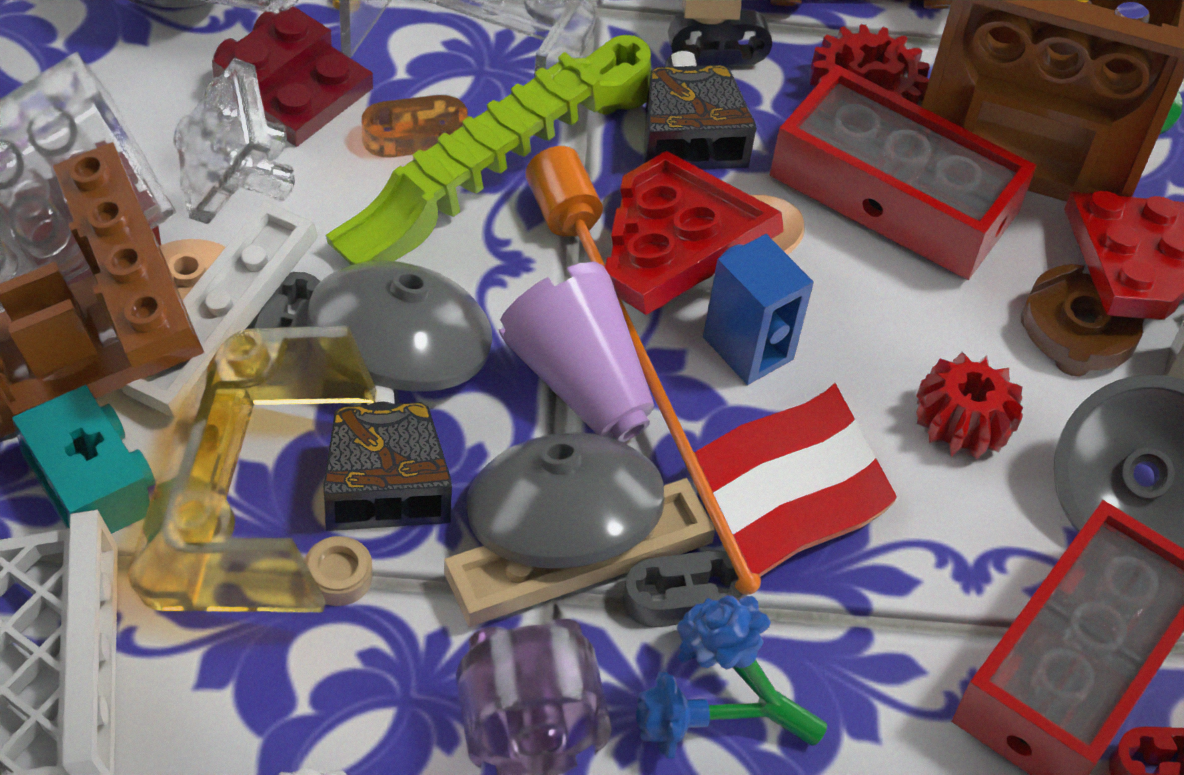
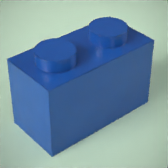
[703,234,814,385]

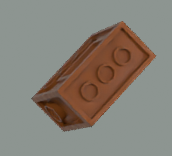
[921,0,1184,202]

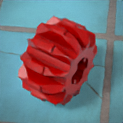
[916,351,1023,460]

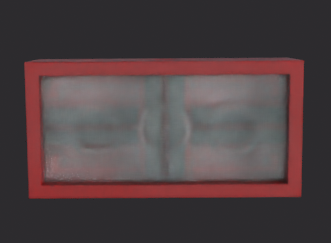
[769,64,1037,280]
[951,500,1184,775]

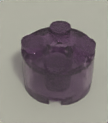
[456,619,612,775]

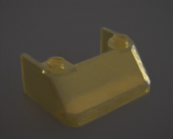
[128,326,377,612]

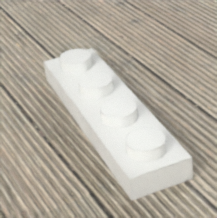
[121,200,318,419]

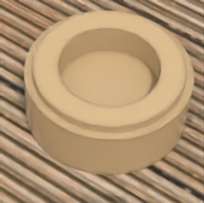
[304,536,373,606]

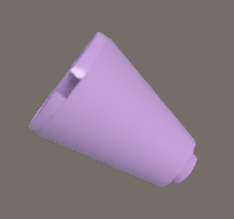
[499,262,654,442]

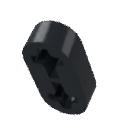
[668,10,772,66]

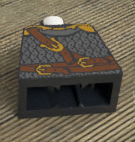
[643,51,757,169]
[323,383,452,531]

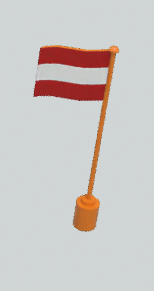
[525,146,897,595]

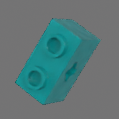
[12,385,155,534]

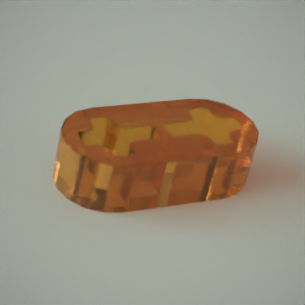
[361,95,468,158]

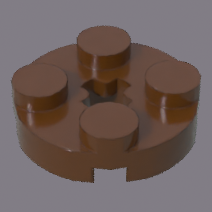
[1020,264,1145,376]

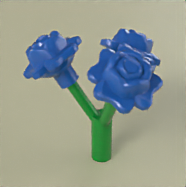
[636,595,827,759]

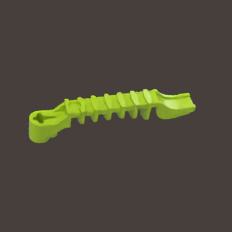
[325,35,652,265]

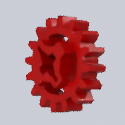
[809,24,930,105]

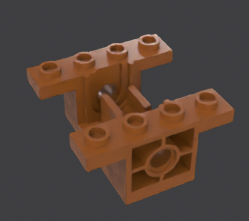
[0,142,205,438]

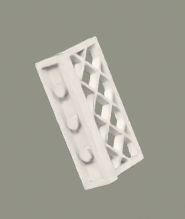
[0,510,118,775]

